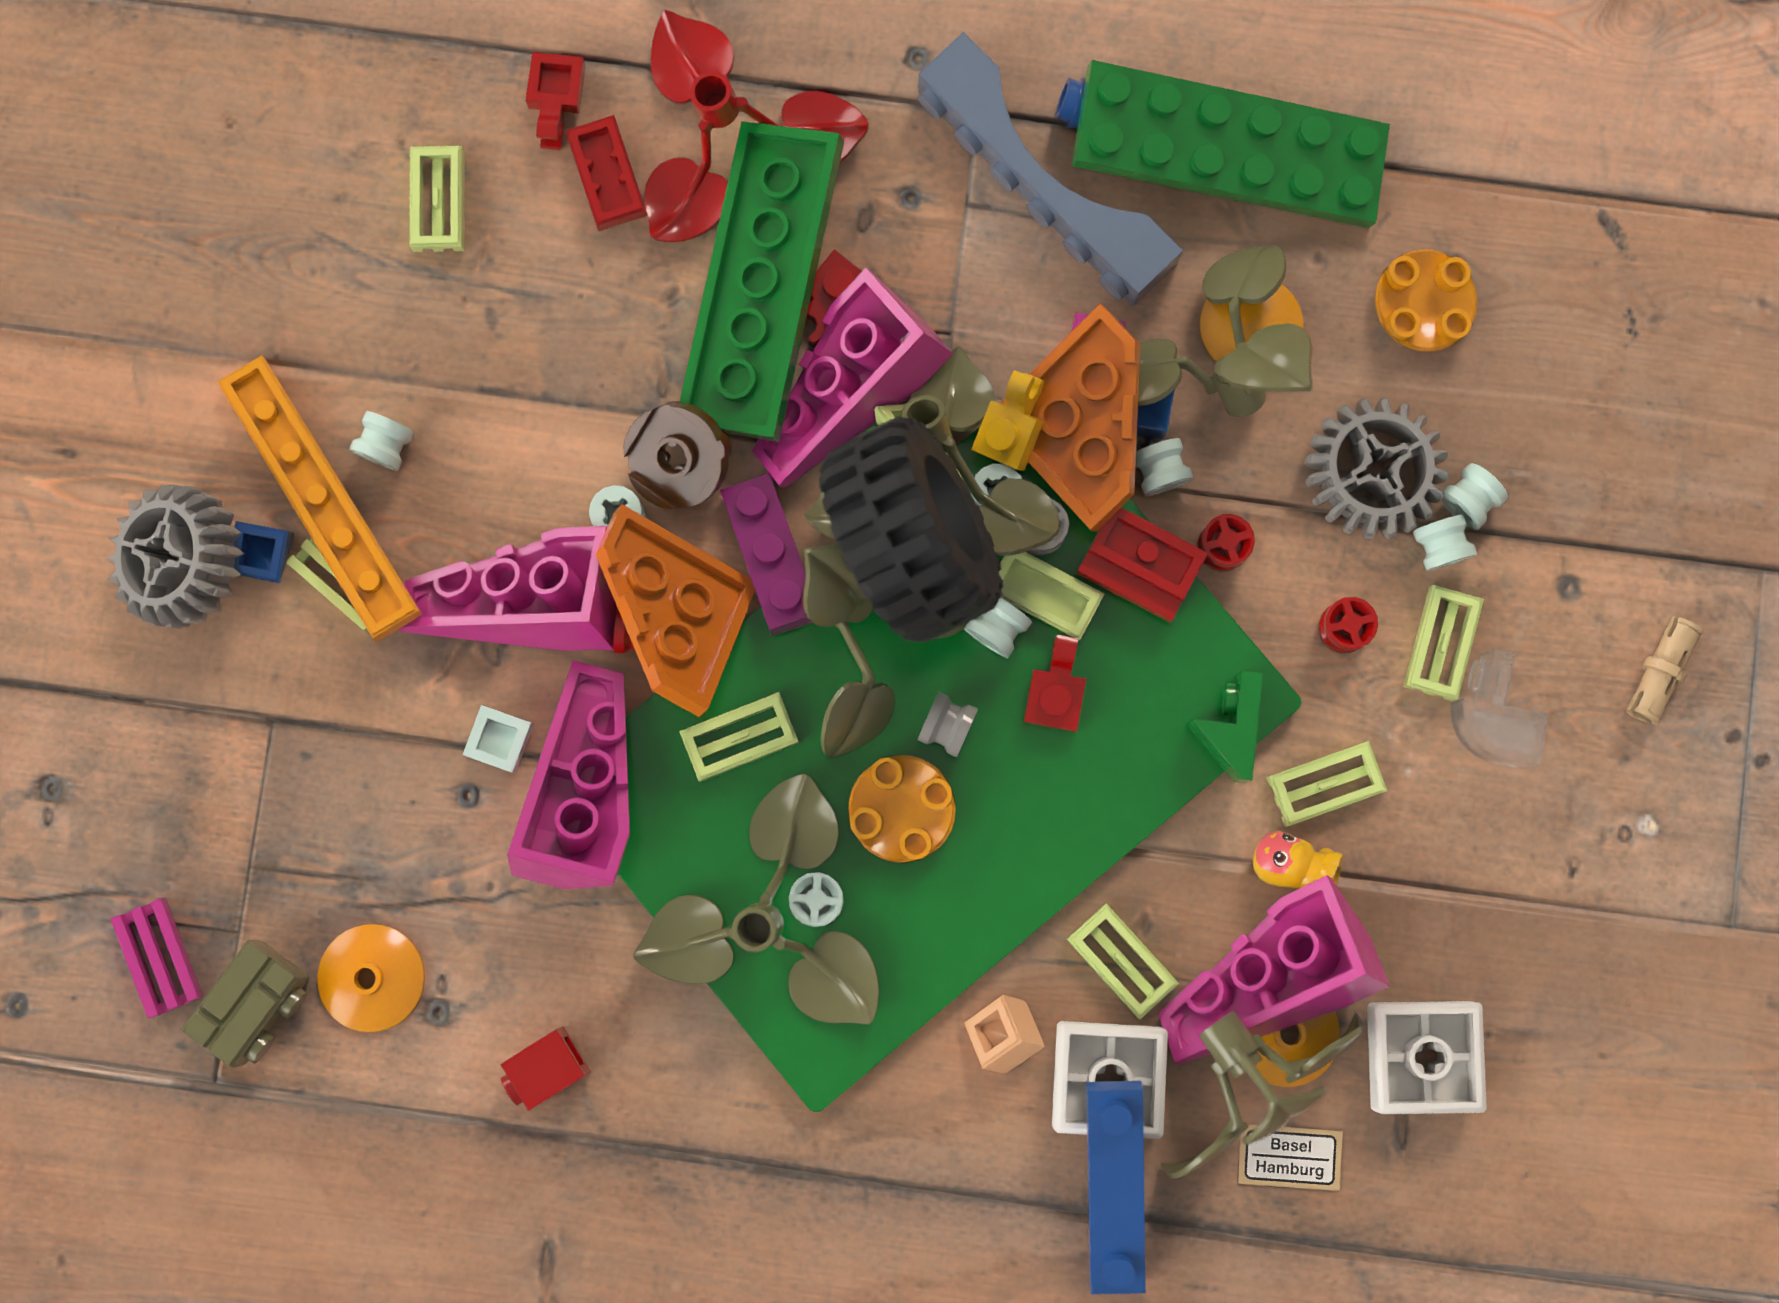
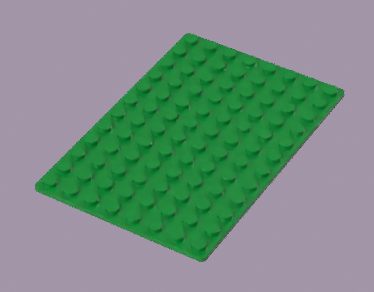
[618,427,1301,1112]

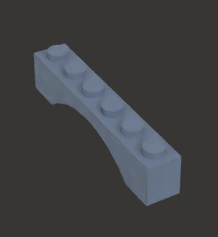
[918,32,1183,306]

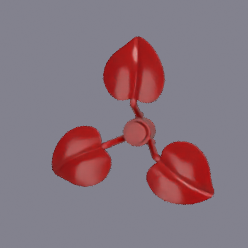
[644,10,869,242]

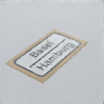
[1238,1124,1343,1191]

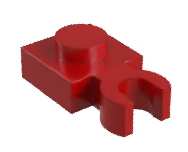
[806,249,862,348]

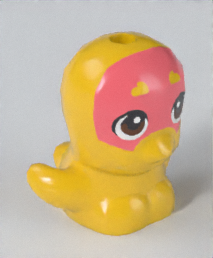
[1253,831,1344,889]

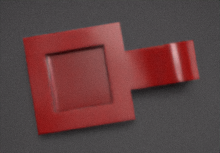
[525,52,586,150]
[1023,634,1086,732]

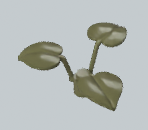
[1138,244,1312,417]
[804,347,1060,556]
[803,544,968,757]
[633,774,880,1024]
[1161,1011,1363,1179]

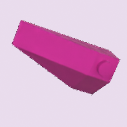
[752,268,954,488]
[398,526,618,651]
[507,660,630,889]
[1158,875,1390,1065]

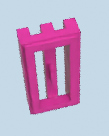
[110,898,203,1019]

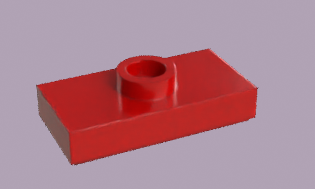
[565,115,648,231]

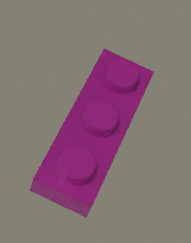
[720,473,812,636]

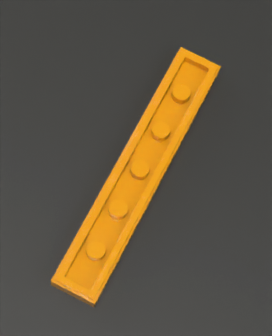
[217,355,423,642]

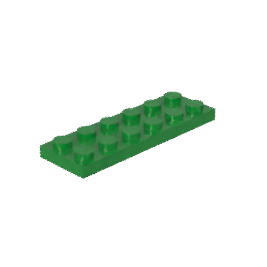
[1072,60,1390,228]
[679,121,844,442]

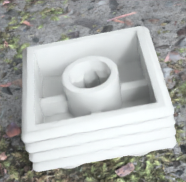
[1367,1001,1487,1114]
[1052,1021,1168,1139]

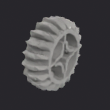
[1304,398,1449,540]
[106,484,245,629]

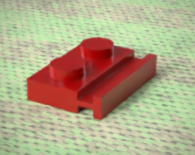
[1076,507,1208,623]

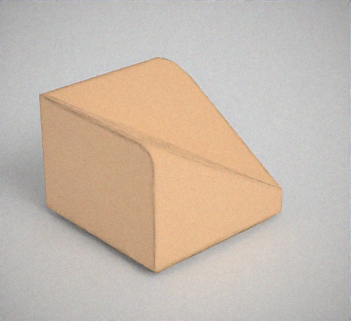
[964,995,1045,1074]

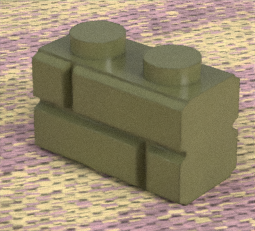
[182,940,310,1068]

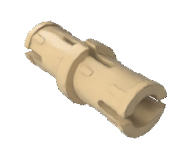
[1626,616,1703,725]

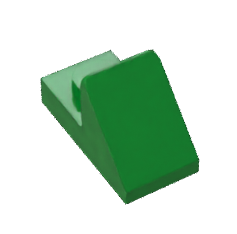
[1187,670,1264,783]

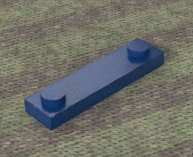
[1086,1081,1146,1294]

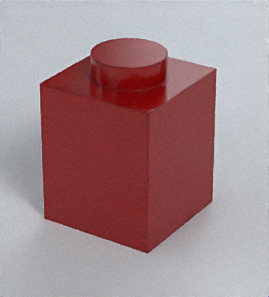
[500,1026,591,1111]

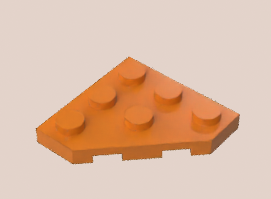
[1001,303,1141,532]
[595,504,755,717]

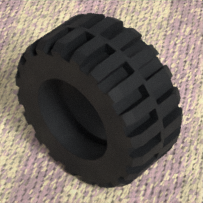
[819,417,1003,643]

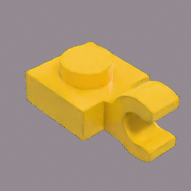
[971,370,1045,471]

